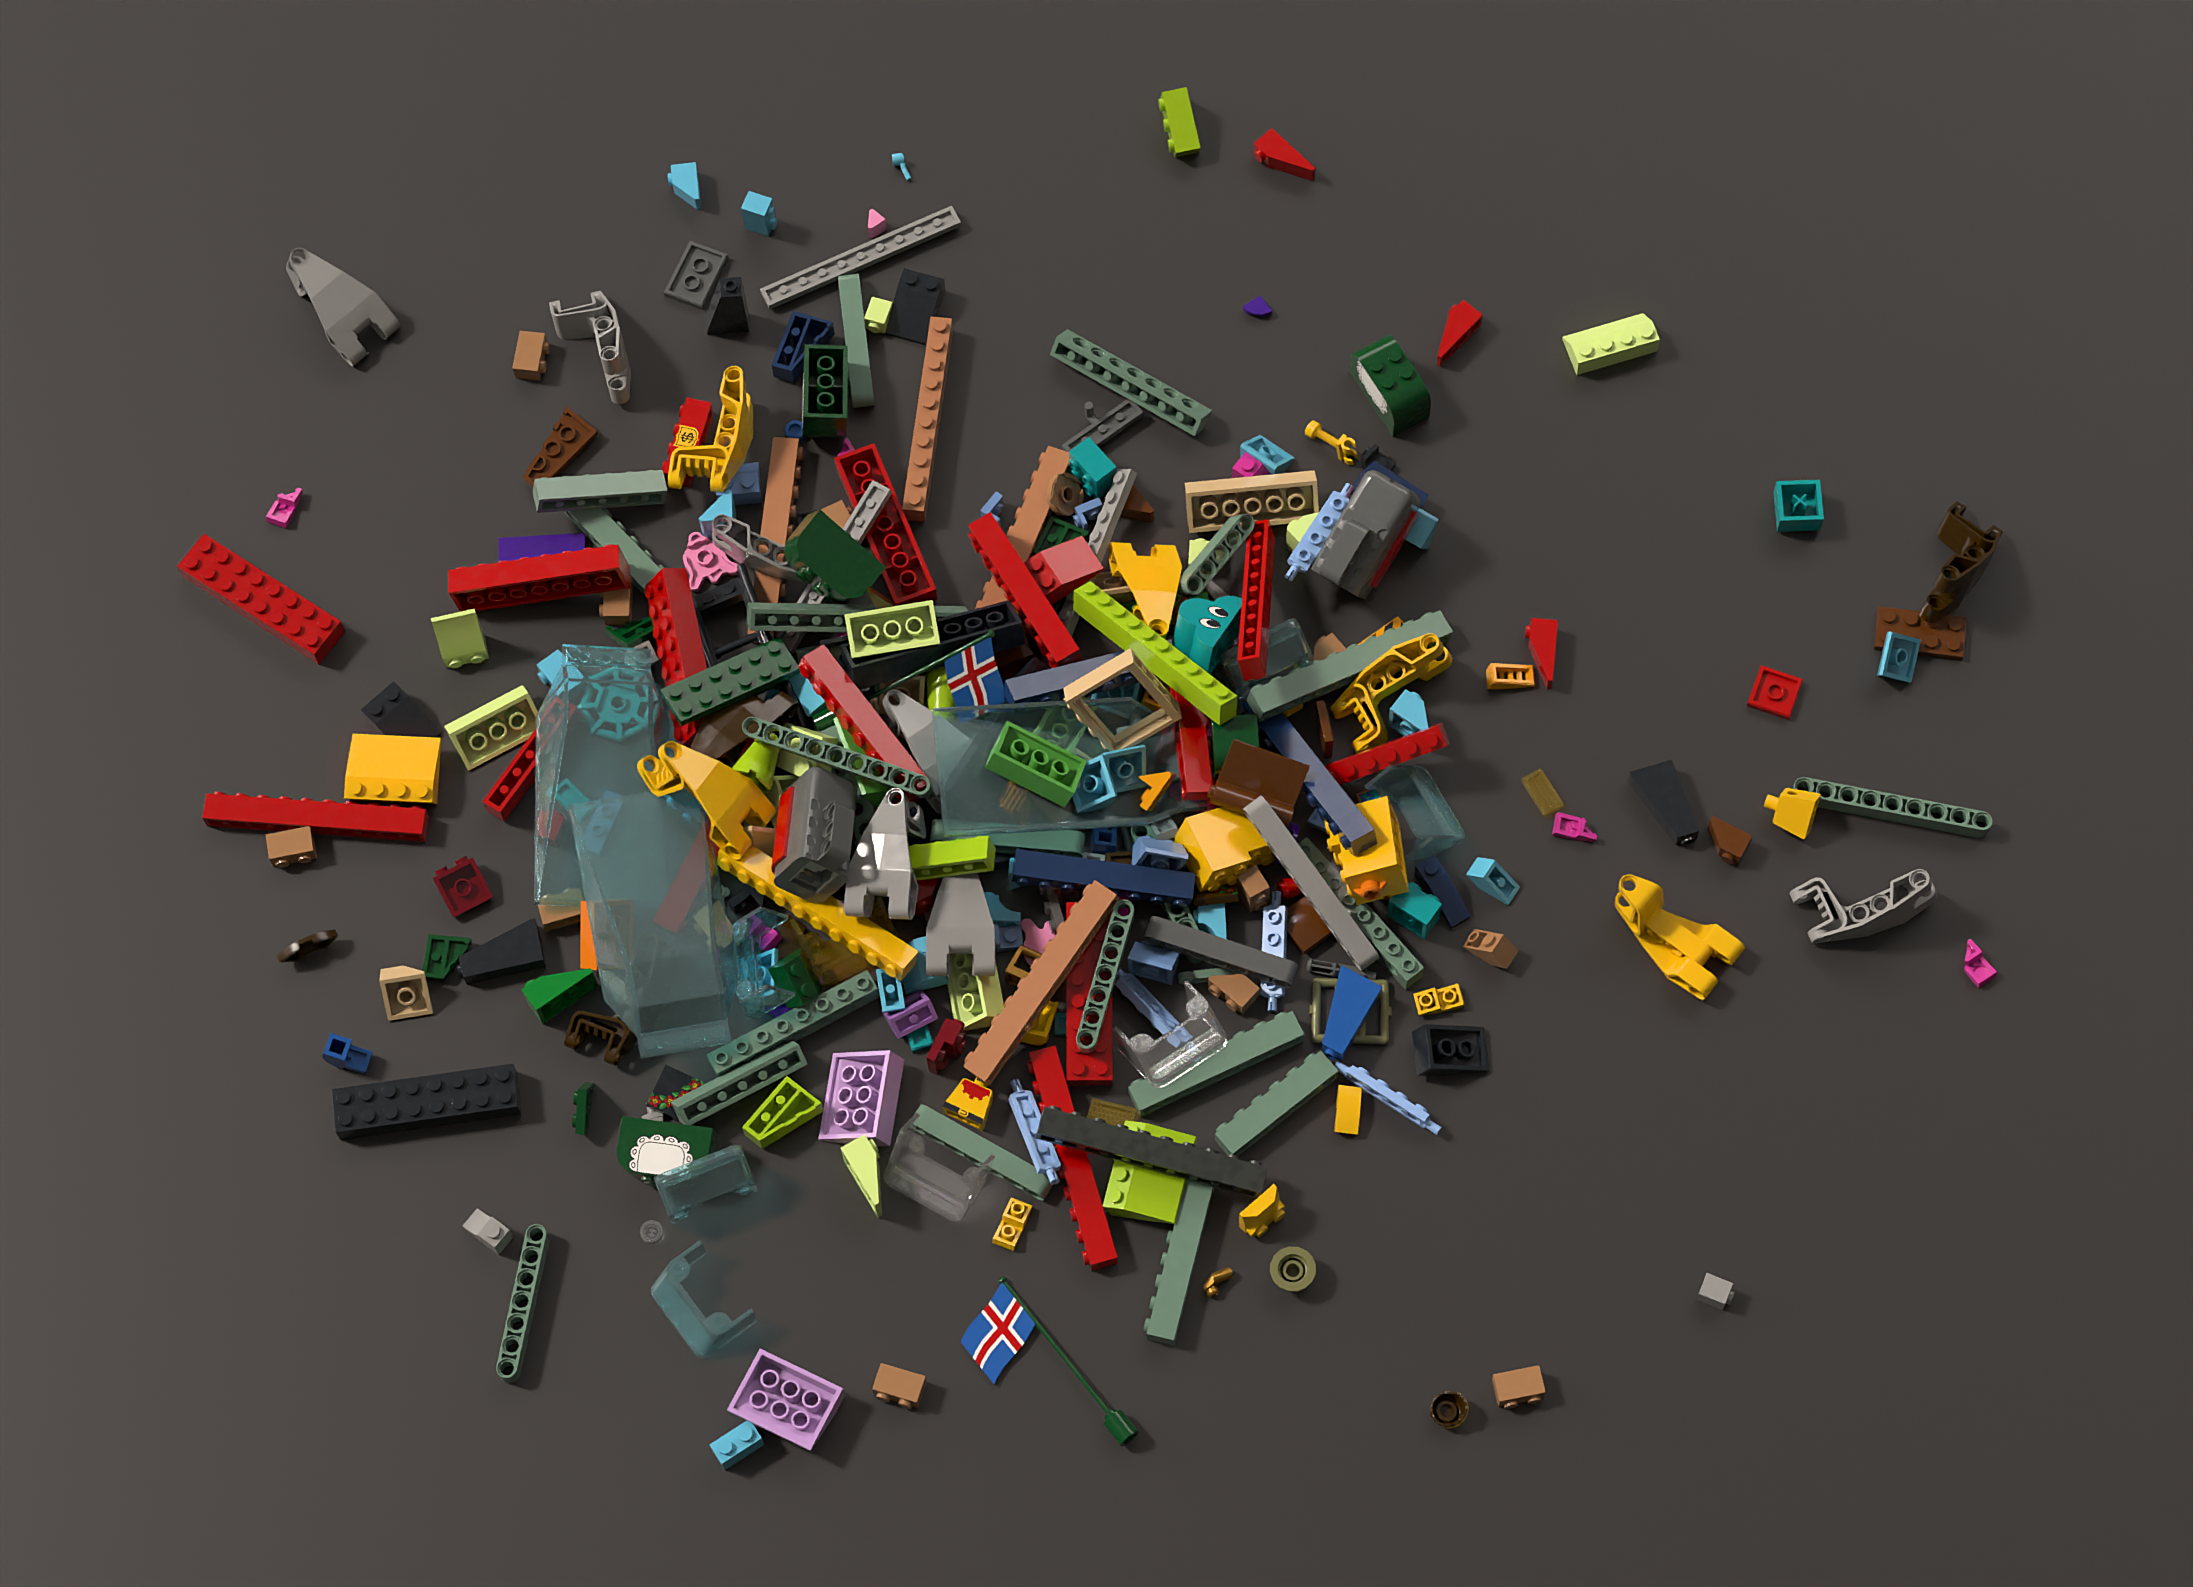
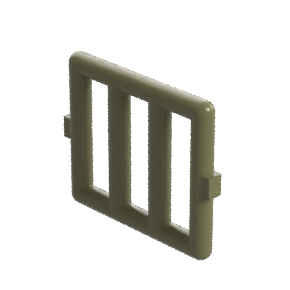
[1309,978,1391,1044]

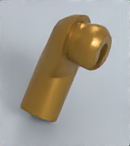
[1203,1267,1233,1297]

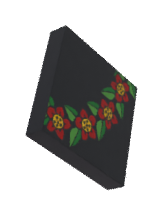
[646,1064,706,1122]

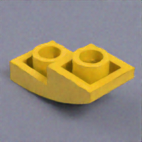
[1413,984,1465,1016]
[1334,1085,1362,1134]
[992,1197,1032,1251]

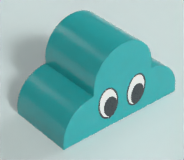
[1172,596,1242,674]

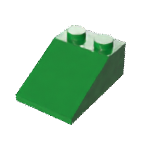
[521,968,599,1024]

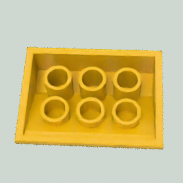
[344,734,441,804]

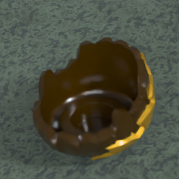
[1429,1391,1468,1428]

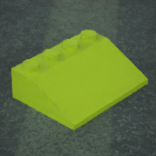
[1103,1120,1197,1224]

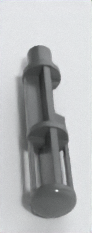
[1307,959,1377,980]

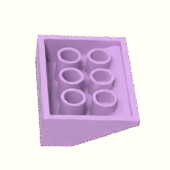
[818,1050,904,1146]
[727,1349,845,1451]

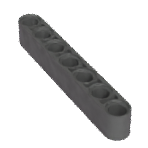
[1143,916,1299,988]

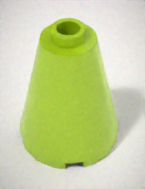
[925,666,957,725]
[732,733,779,796]

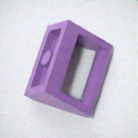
[881,990,938,1039]

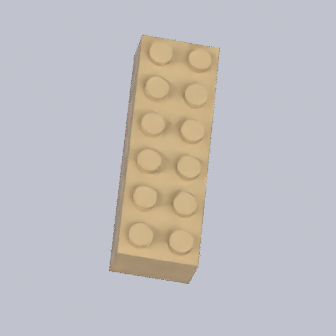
[1185,471,1319,533]

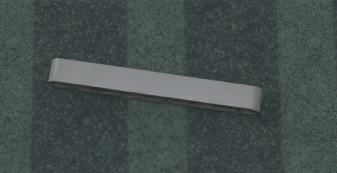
[1243,796,1380,971]

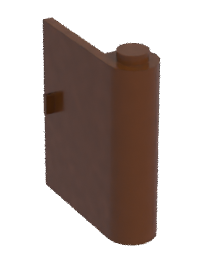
[1207,739,1310,828]

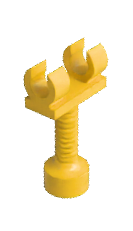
[1305,420,1358,465]

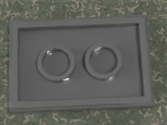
[663,241,729,310]

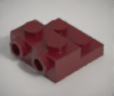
[432,856,493,917]
[926,1018,967,1075]

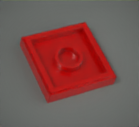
[1747,665,1803,720]

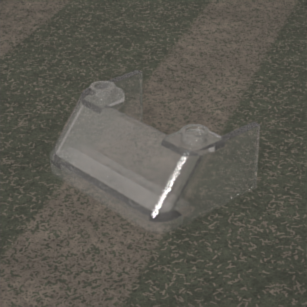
[1113,980,1227,1088]
[884,1113,995,1222]

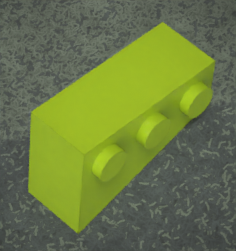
[1158,87,1200,157]
[742,1076,824,1149]

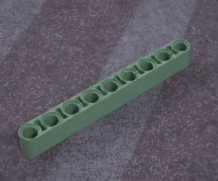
[742,717,933,798]
[1793,777,1992,838]

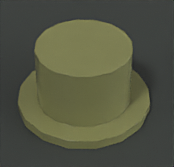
[1270,1247,1316,1292]

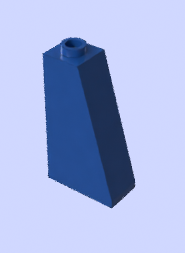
[1322,965,1382,1062]

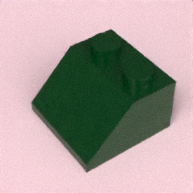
[768,947,821,1009]

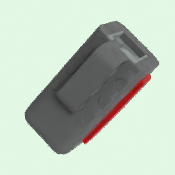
[1310,470,1421,600]
[771,766,857,903]

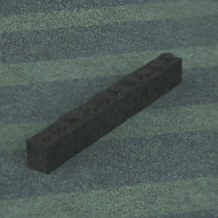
[1035,1106,1268,1199]

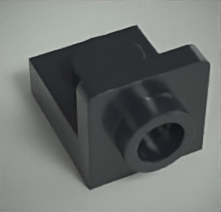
[1361,444,1395,471]

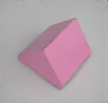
[868,209,887,238]

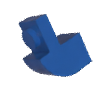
[322,1033,373,1074]

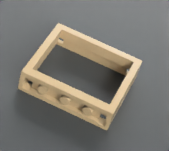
[1063,648,1182,751]

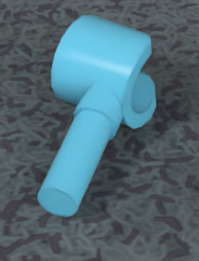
[892,153,912,181]

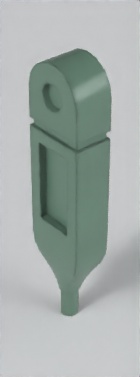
[1177,968,1240,985]

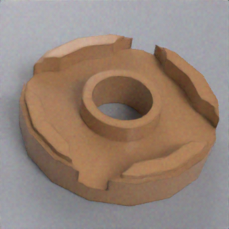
[1046,473,1084,516]

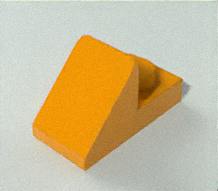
[1139,772,1176,811]

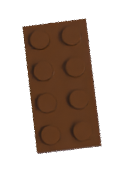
[1874,606,1967,660]

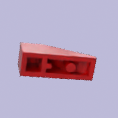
[1253,128,1315,181]
[1437,300,1483,367]
[1525,618,1558,689]

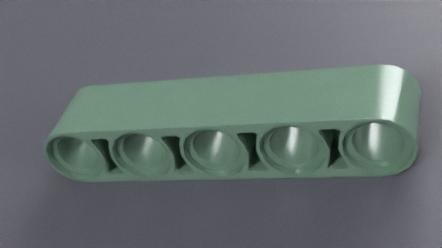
[1177,514,1255,596]

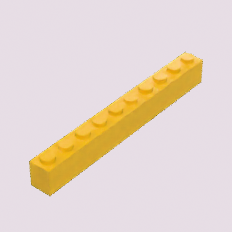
[717,845,919,981]

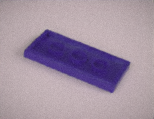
[498,533,586,562]

